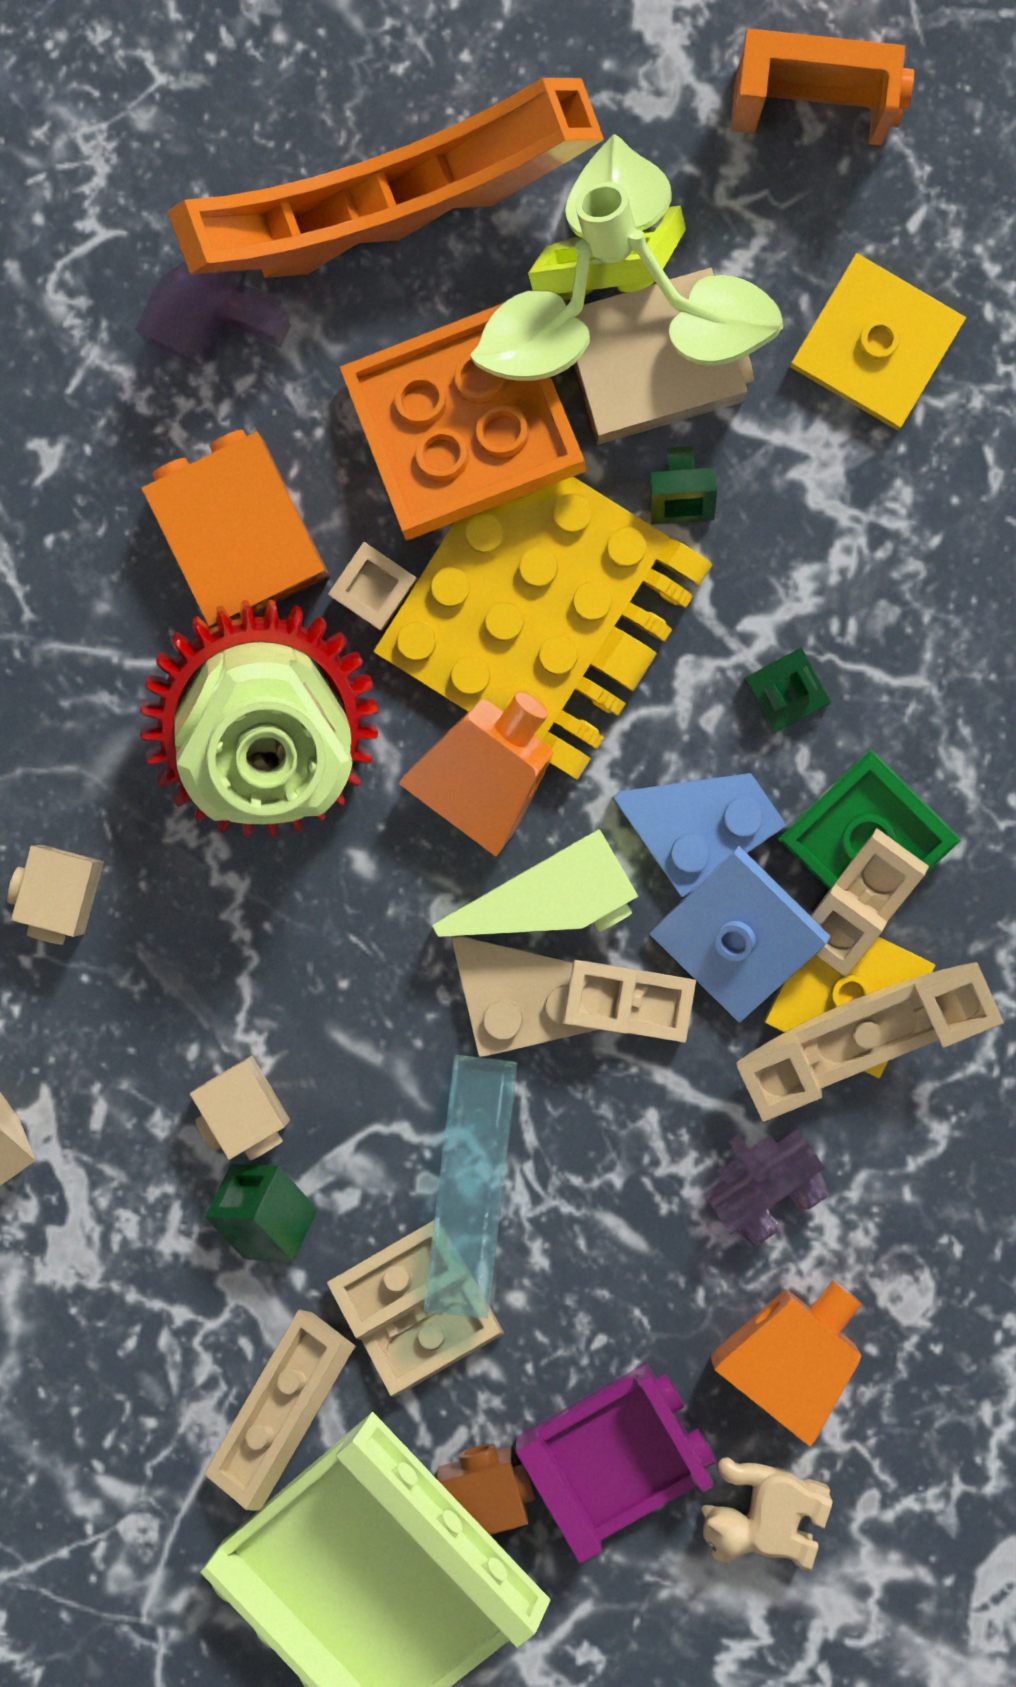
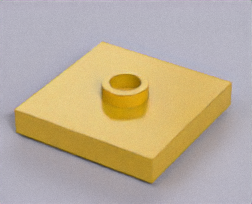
[789,253,966,431]
[763,936,936,1079]

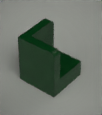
[205,1164,316,1263]

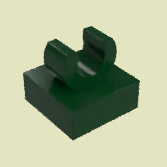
[649,446,717,525]
[743,647,831,734]

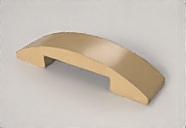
[737,962,1004,1122]

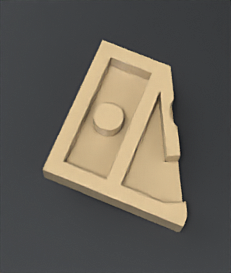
[452,935,600,1057]

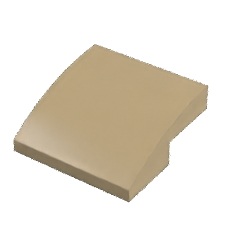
[327,1219,504,1397]

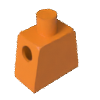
[398,692,554,857]
[710,1280,863,1446]

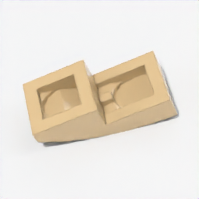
[810,828,929,977]
[563,959,696,1043]

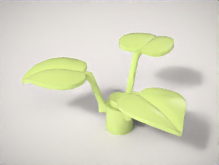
[471,134,783,381]

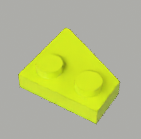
[528,206,686,300]

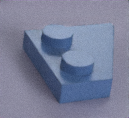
[612,773,787,897]

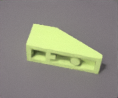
[432,829,638,937]

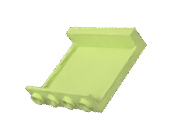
[200,1412,550,1687]

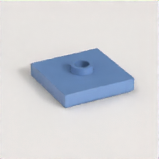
[649,846,831,1023]

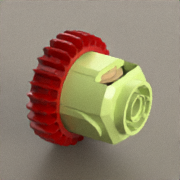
[140,600,379,838]

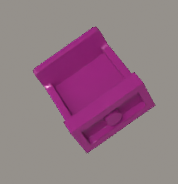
[516,1362,717,1563]

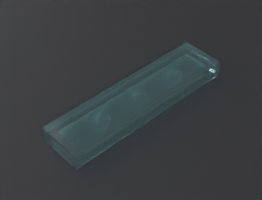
[424,1055,518,1319]

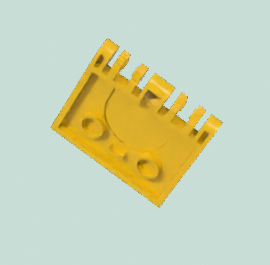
[373,477,713,780]

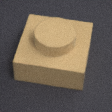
[328,542,418,632]

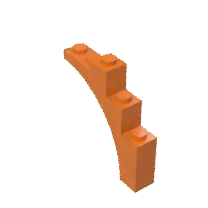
[167,78,604,278]

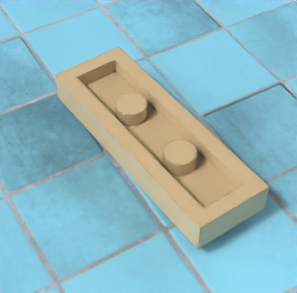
[204,1310,355,1511]

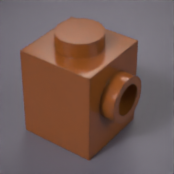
[437,1444,537,1535]

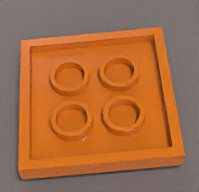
[340,303,587,541]

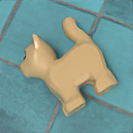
[701,1457,832,1571]

